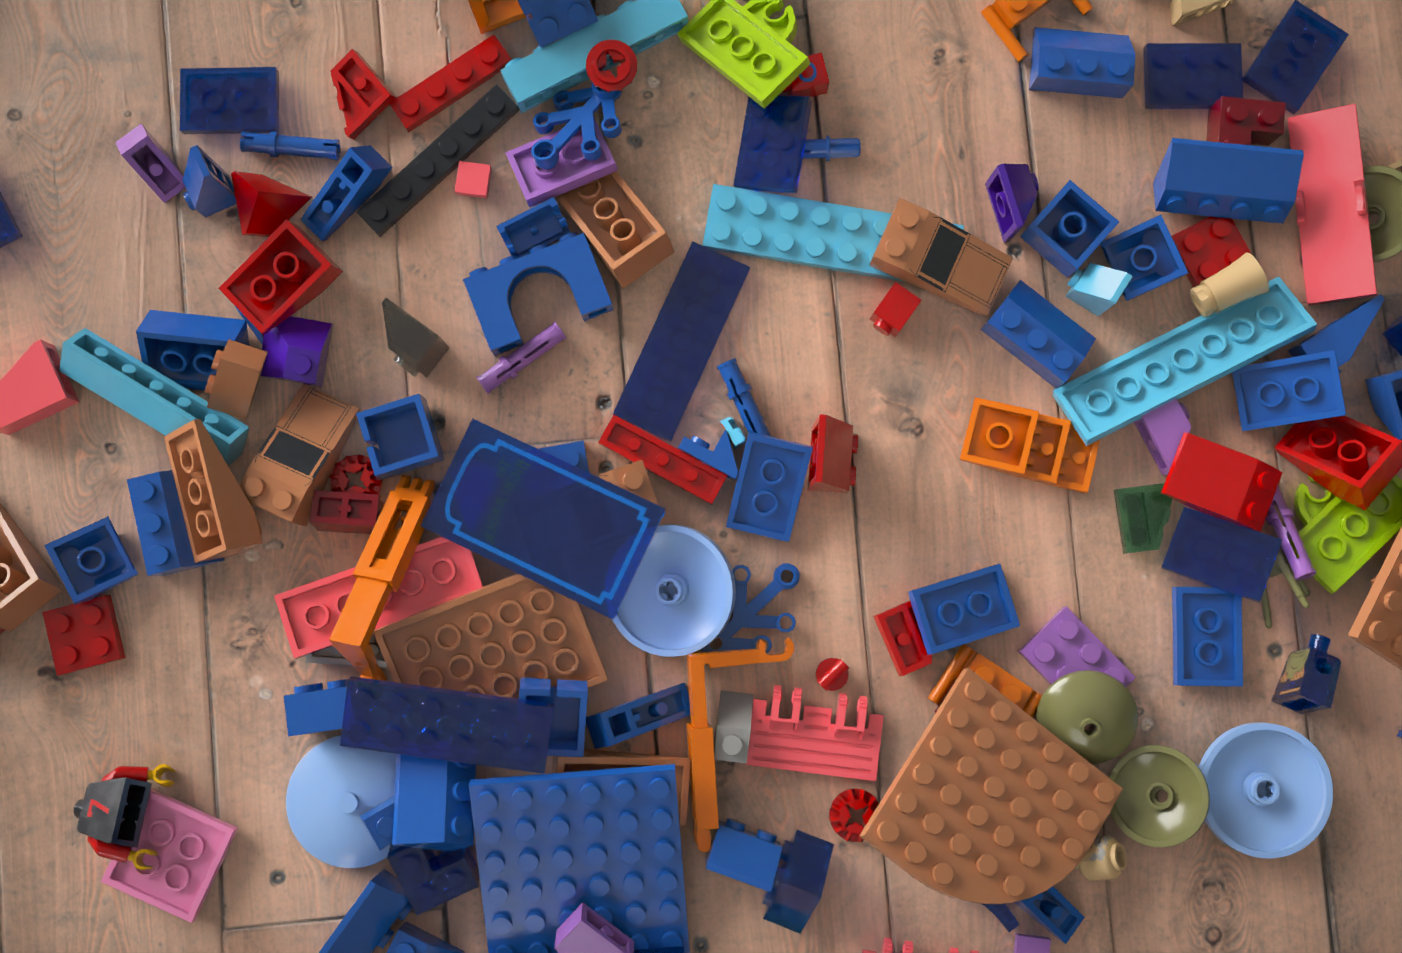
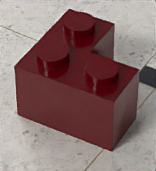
[1206,96,1286,146]

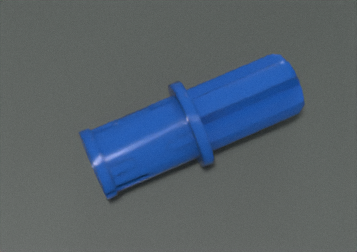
[798,135,861,161]

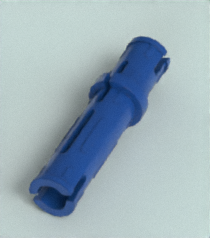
[240,131,341,160]
[717,358,771,436]

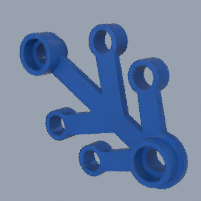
[531,82,622,170]
[700,563,800,653]

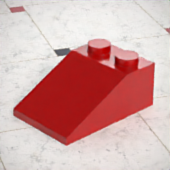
[218,219,343,335]
[808,414,858,493]
[1274,415,1402,510]
[1161,432,1283,533]

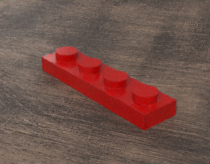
[389,34,512,133]
[598,414,727,505]

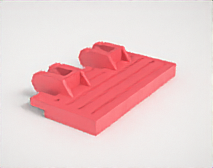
[745,685,884,781]

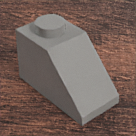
[714,690,753,764]

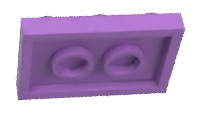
[505,118,618,208]
[1018,606,1136,687]

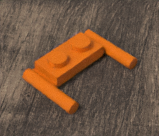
[981,0,1093,62]
[928,644,1042,718]

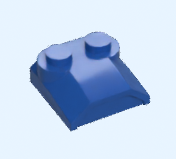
[1100,215,1188,301]
[44,517,138,605]

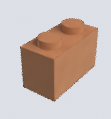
[204,339,268,420]

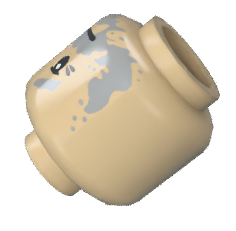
[1076,835,1127,881]

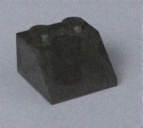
[382,298,450,378]

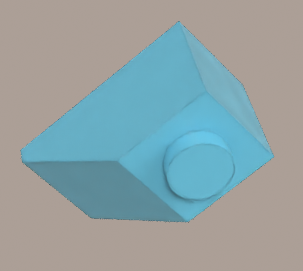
[1066,263,1133,316]

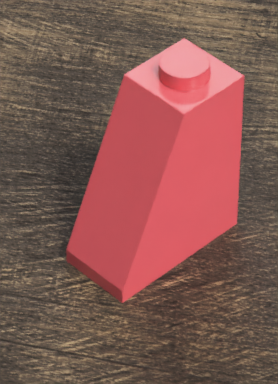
[0,339,79,435]

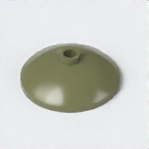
[1364,166,1402,263]
[1036,670,1138,765]
[1109,745,1210,847]

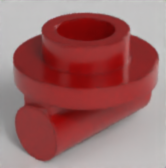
[816,658,849,691]

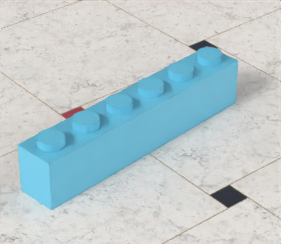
[500,0,688,113]
[59,328,249,466]

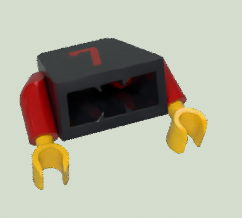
[73,764,175,870]

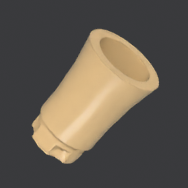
[1190,253,1269,317]

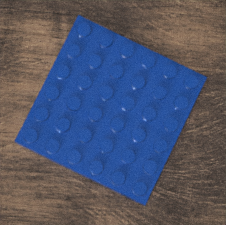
[469,764,690,953]

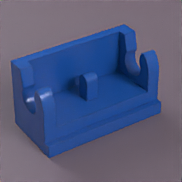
[496,197,571,258]

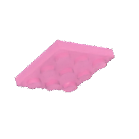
[101,788,238,923]

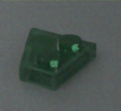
[1113,483,1173,554]

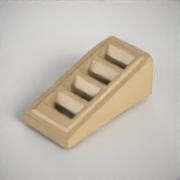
[1170,0,1236,26]

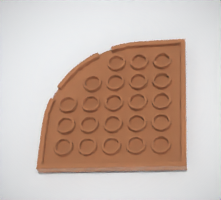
[859,668,1123,904]

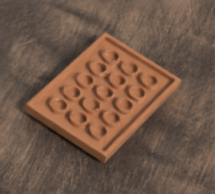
[373,559,608,741]

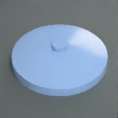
[605,524,736,657]
[1199,722,1333,859]
[286,733,400,868]

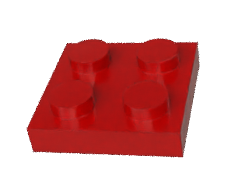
[1171,217,1252,287]
[42,595,126,676]

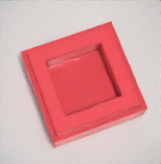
[454,161,492,199]

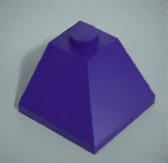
[985,163,1039,243]
[261,316,333,387]

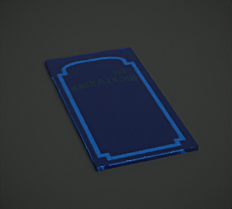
[421,418,666,619]

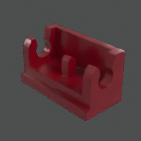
[309,490,384,534]

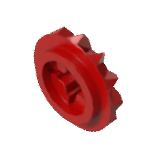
[586,39,637,92]
[330,454,383,494]
[829,788,879,842]

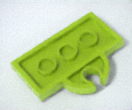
[677,0,810,109]
[1289,475,1402,594]

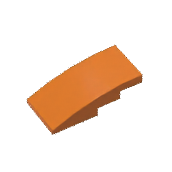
[960,397,1101,494]

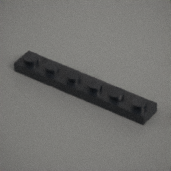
[356,84,519,237]

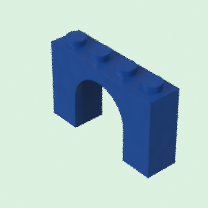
[463,232,613,356]

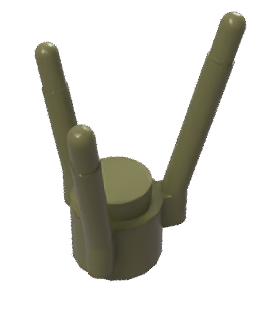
[1252,545,1310,628]

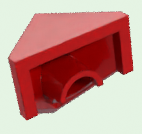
[231,171,312,237]

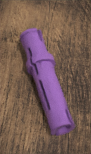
[476,322,567,394]
[1266,485,1316,581]

